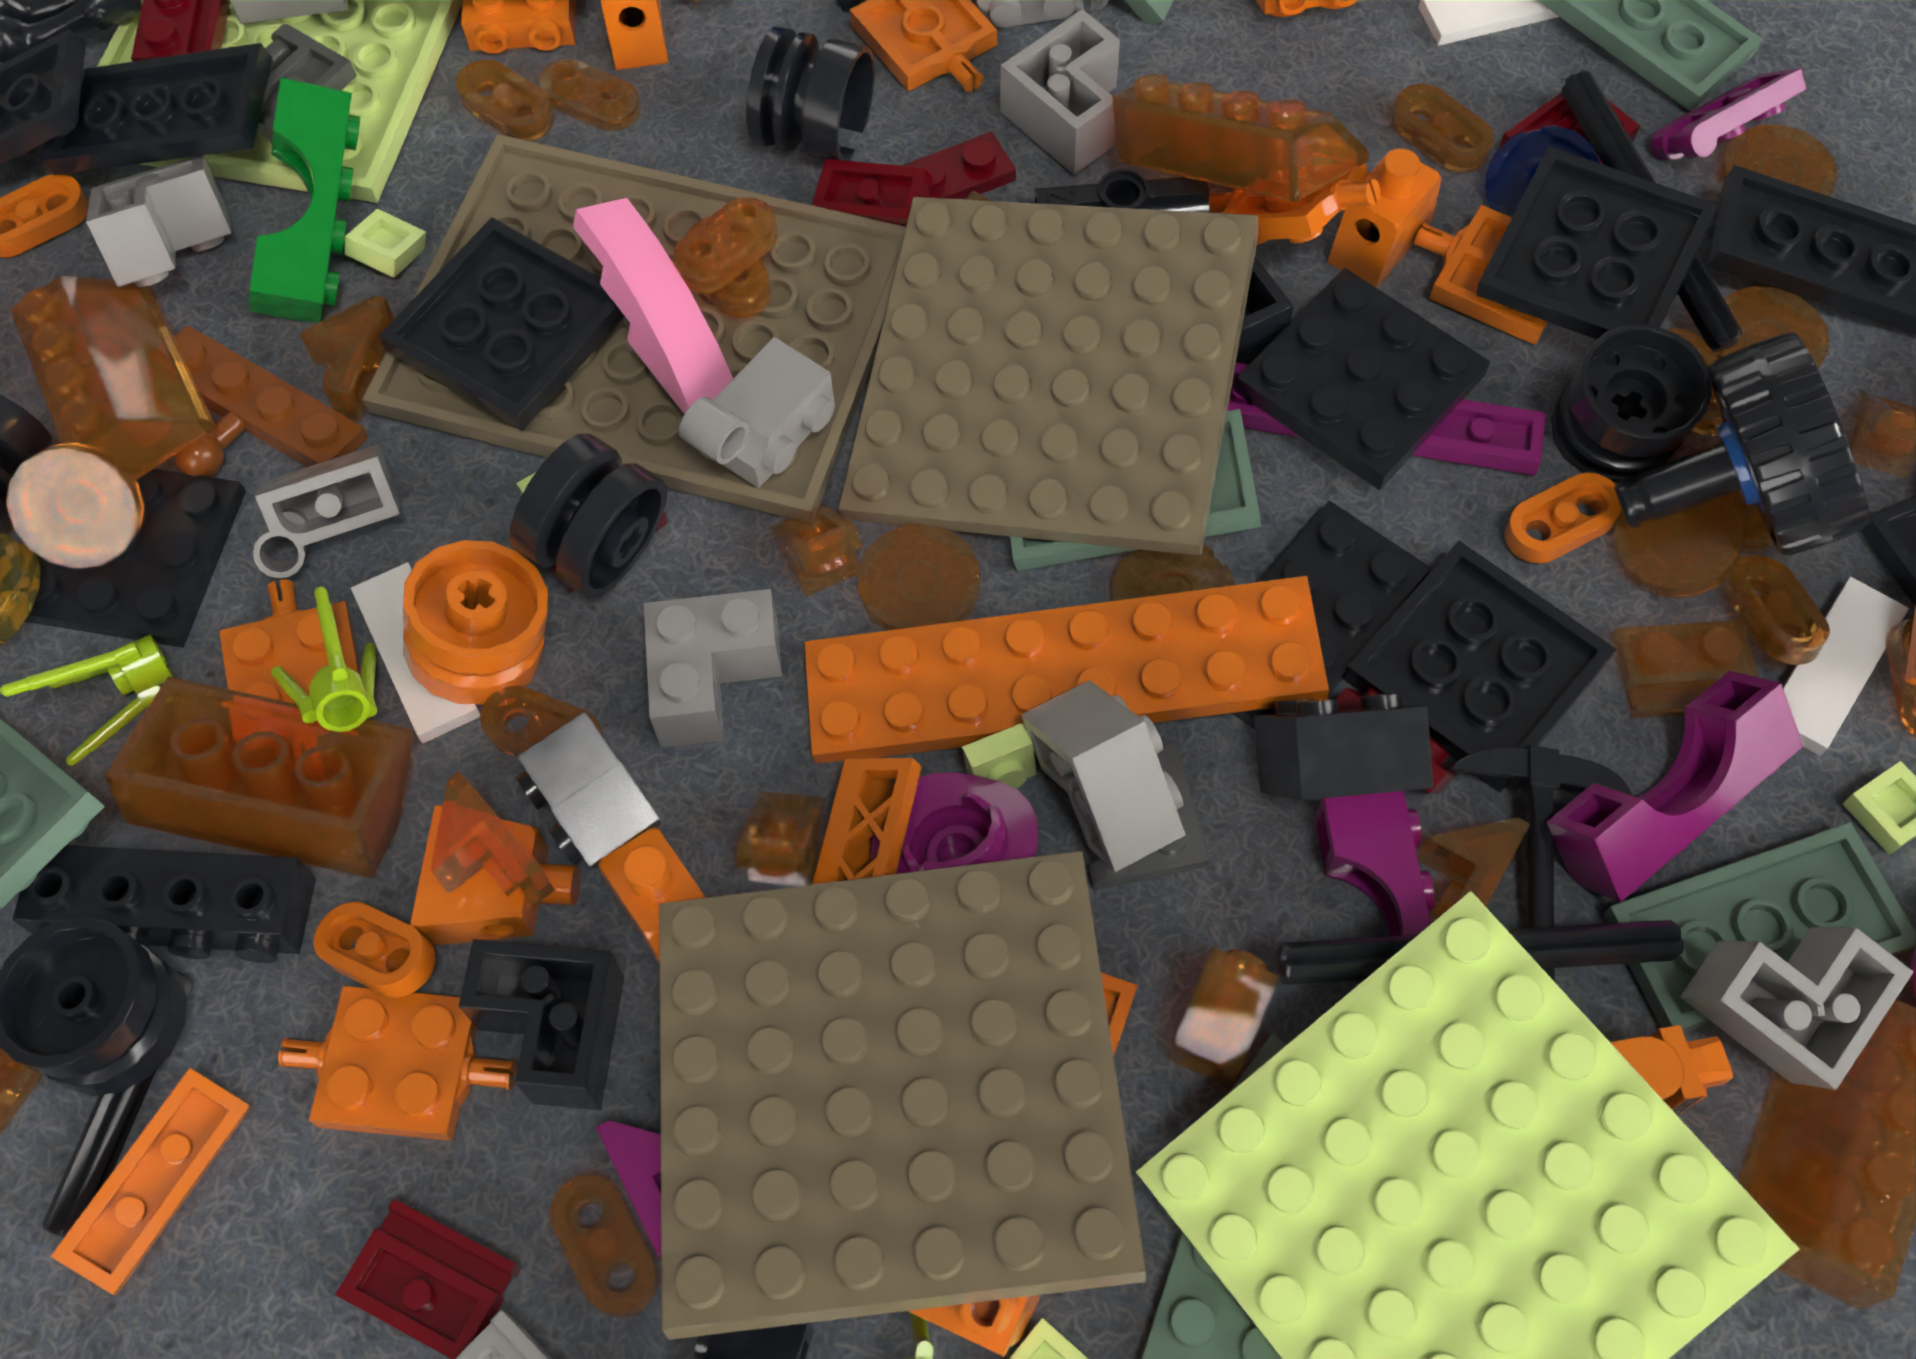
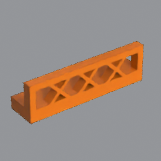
[812,758,922,885]

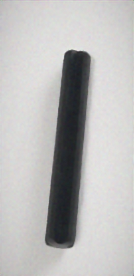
[42,970,193,1238]

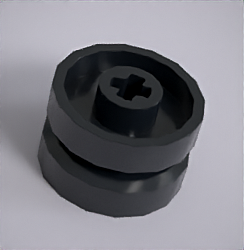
[509,433,668,599]
[0,916,187,1096]

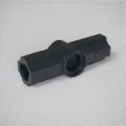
[1034,168,1210,213]

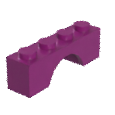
[1547,670,1803,902]
[1314,791,1434,936]

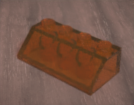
[1112,74,1369,203]
[10,276,216,495]
[104,676,414,878]
[1739,1001,1916,1310]

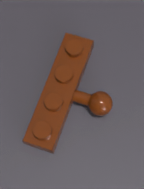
[146,325,368,477]

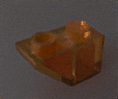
[1168,947,1280,1088]

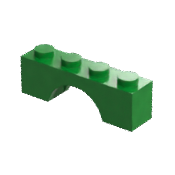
[248,77,361,322]

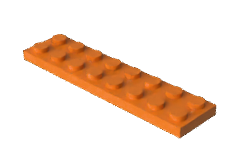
[805,576,1329,763]

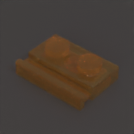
[1612,620,1758,719]

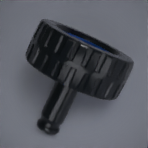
[1614,332,1871,556]

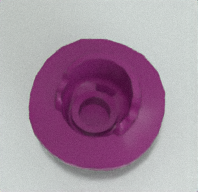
[872,772,1038,874]

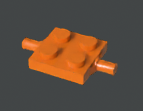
[849,0,998,92]
[1209,159,1380,245]
[1413,205,1549,345]
[219,579,370,776]
[278,986,517,1141]

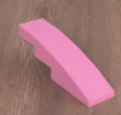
[573,198,733,414]

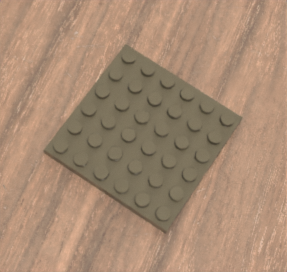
[838,197,1260,556]
[659,851,1146,1340]

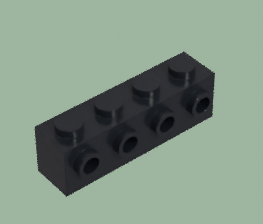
[12,845,316,963]

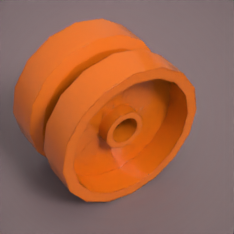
[403,540,548,705]

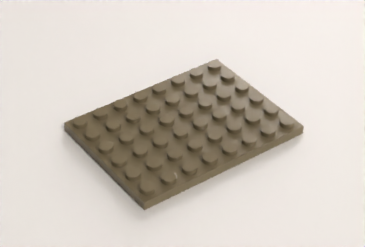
[362,134,906,524]

